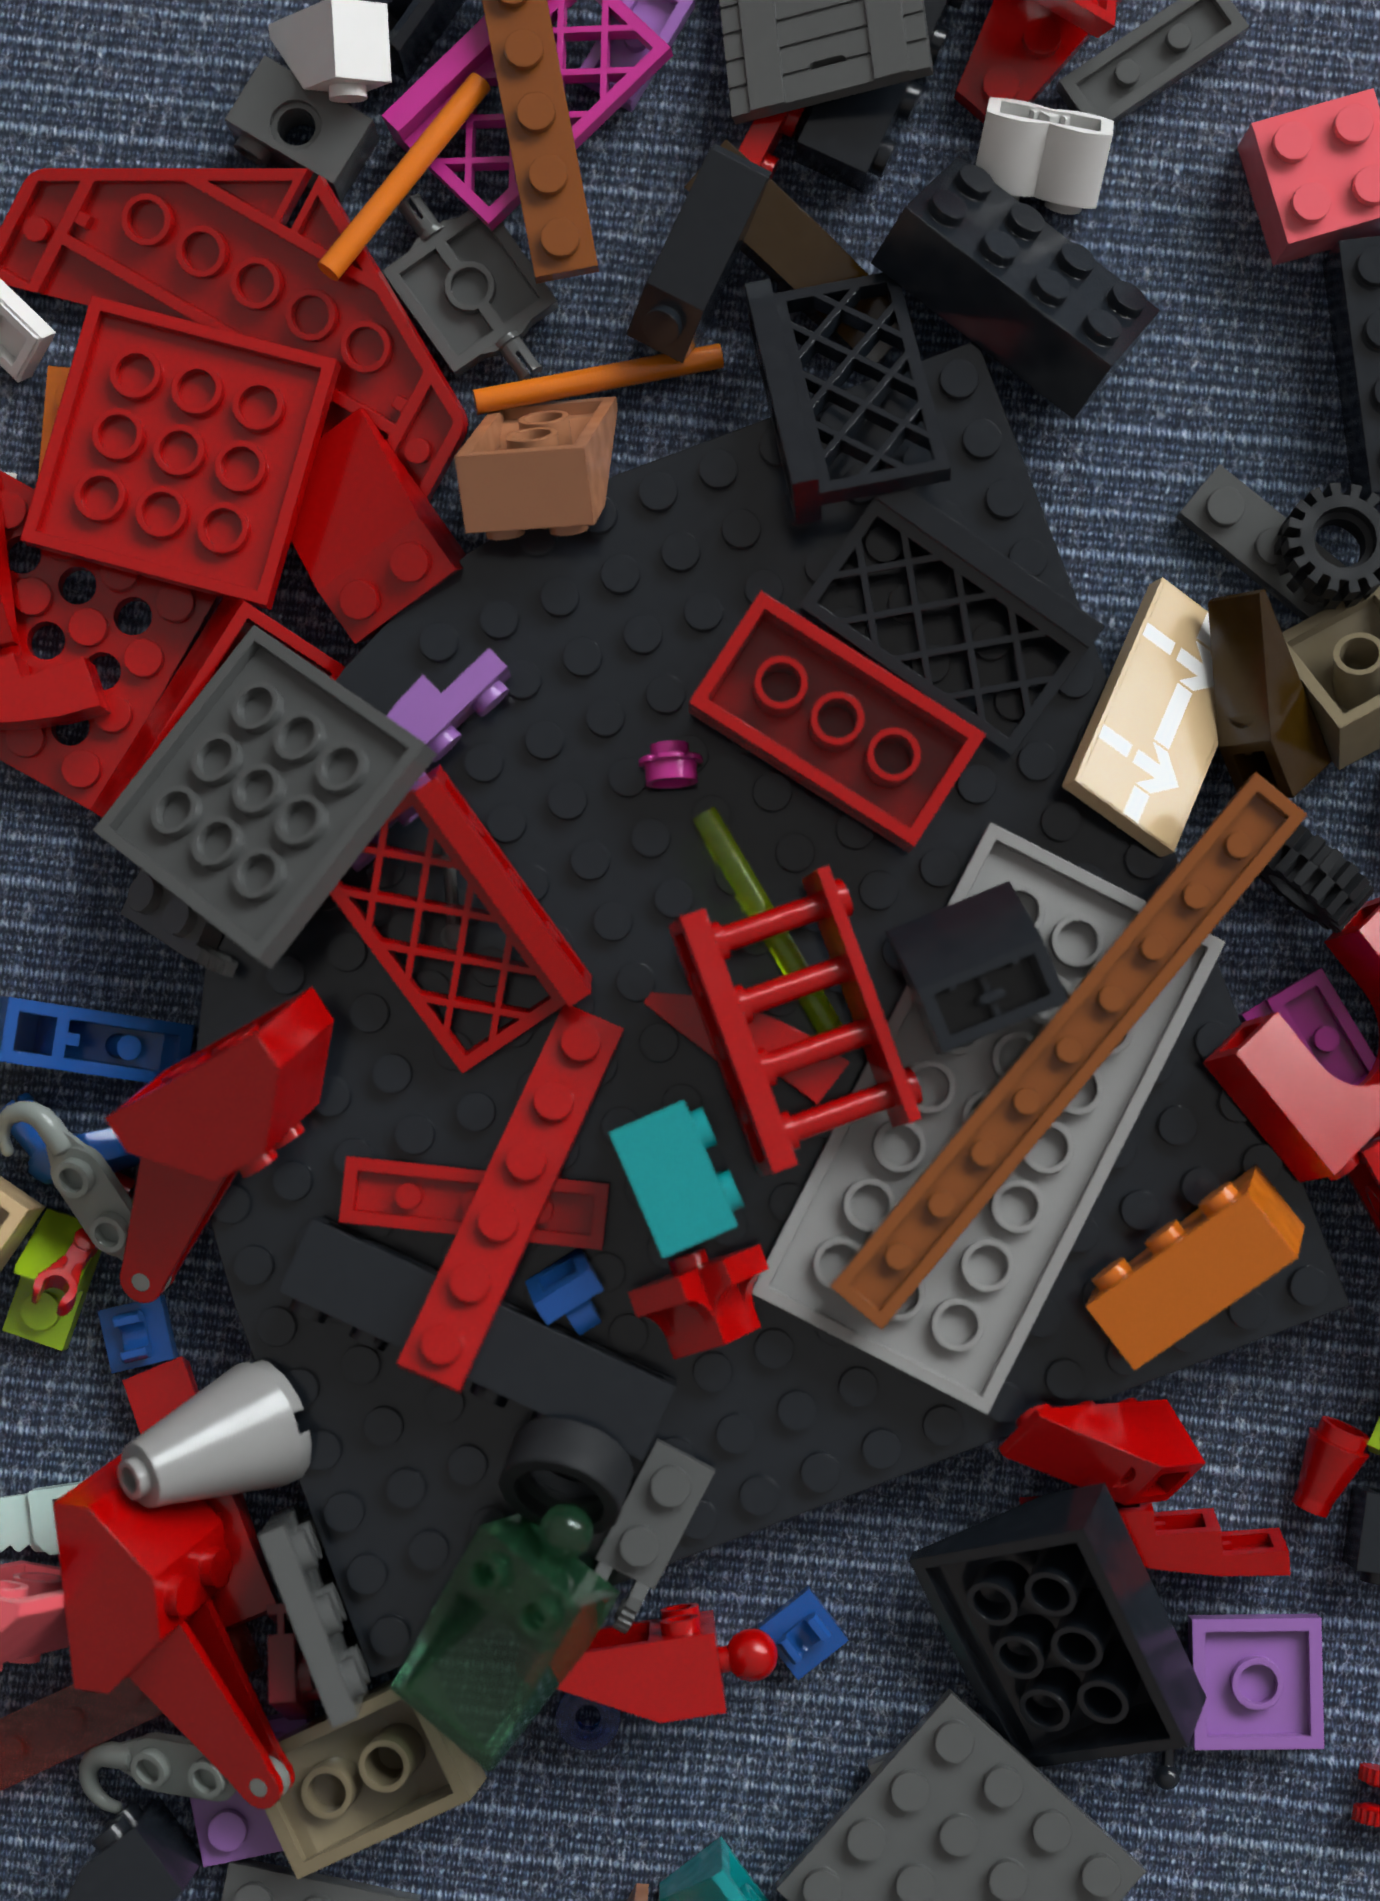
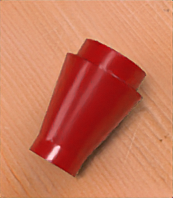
[1292,1416,1370,1518]

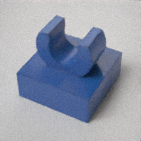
[525,1248,604,1336]
[98,1294,179,1373]
[758,1585,849,1680]

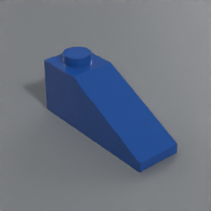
[0,996,195,1083]

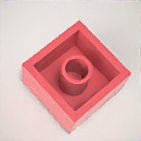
[1237,88,1380,266]

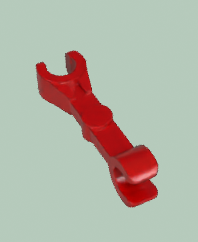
[31,1172,135,1316]

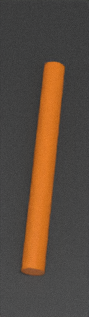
[317,73,491,281]
[472,343,724,415]

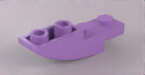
[351,648,511,872]

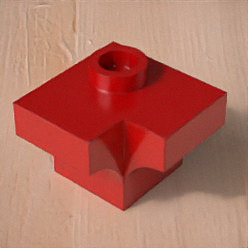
[628,1244,769,1360]

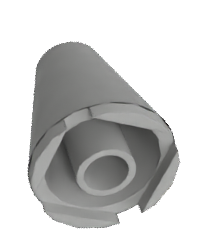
[117,1360,312,1508]

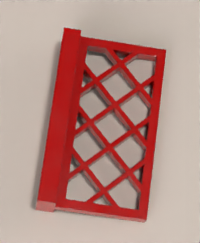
[330,765,592,1074]

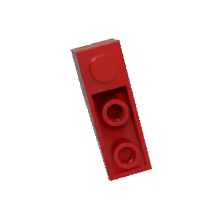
[998,1398,1206,1505]

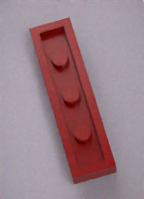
[339,1156,610,1250]

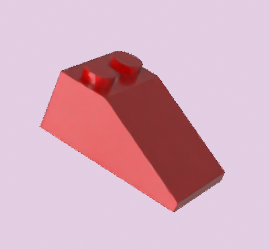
[291,408,466,644]

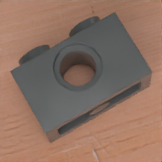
[225,55,380,203]

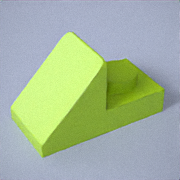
[2,1208,102,1351]

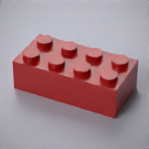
[689,591,986,853]

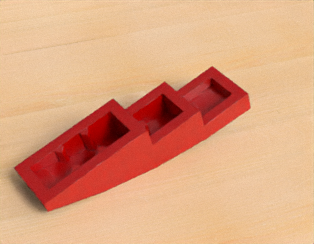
[122,1356,279,1631]
[1019,1496,1291,1576]

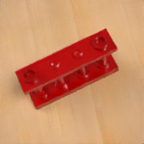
[668,865,923,1177]

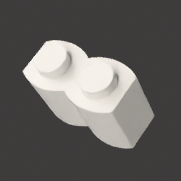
[975,97,1114,215]

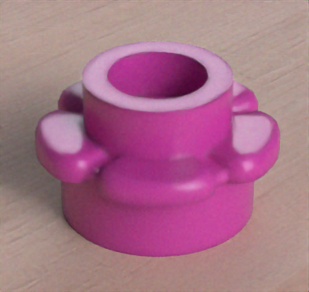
[638,740,703,789]

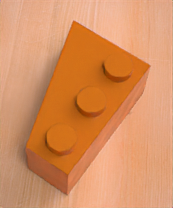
[1085,1164,1305,1371]

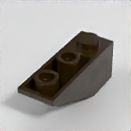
[1208,589,1332,798]

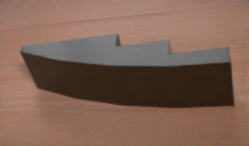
[684,140,913,363]

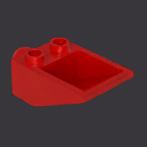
[516,1603,778,1723]

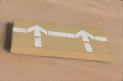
[1062,577,1218,858]

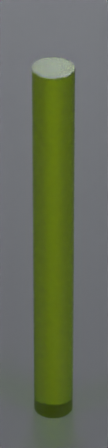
[693,807,843,1034]

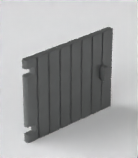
[719,0,934,125]

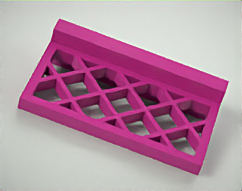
[381,0,673,231]

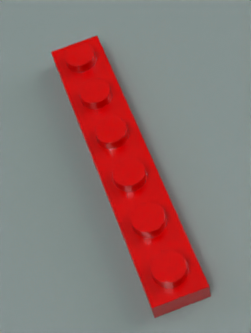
[397,1004,624,1394]

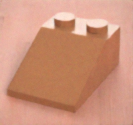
[454,396,618,540]

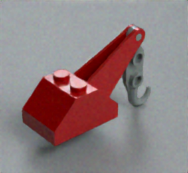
[0,987,334,1303]
[53,1453,295,1814]

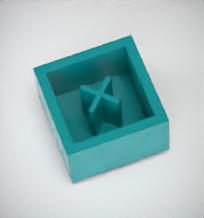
[609,1100,745,1258]

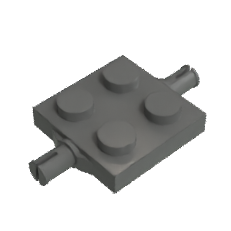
[382,193,559,381]

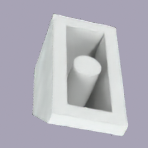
[268,0,392,103]

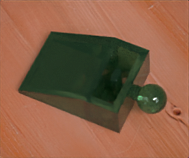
[390,1504,620,1772]

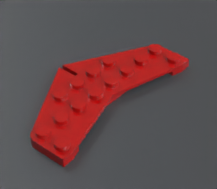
[0,168,468,502]

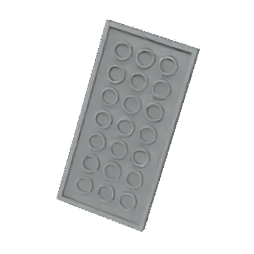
[752,822,1226,1415]

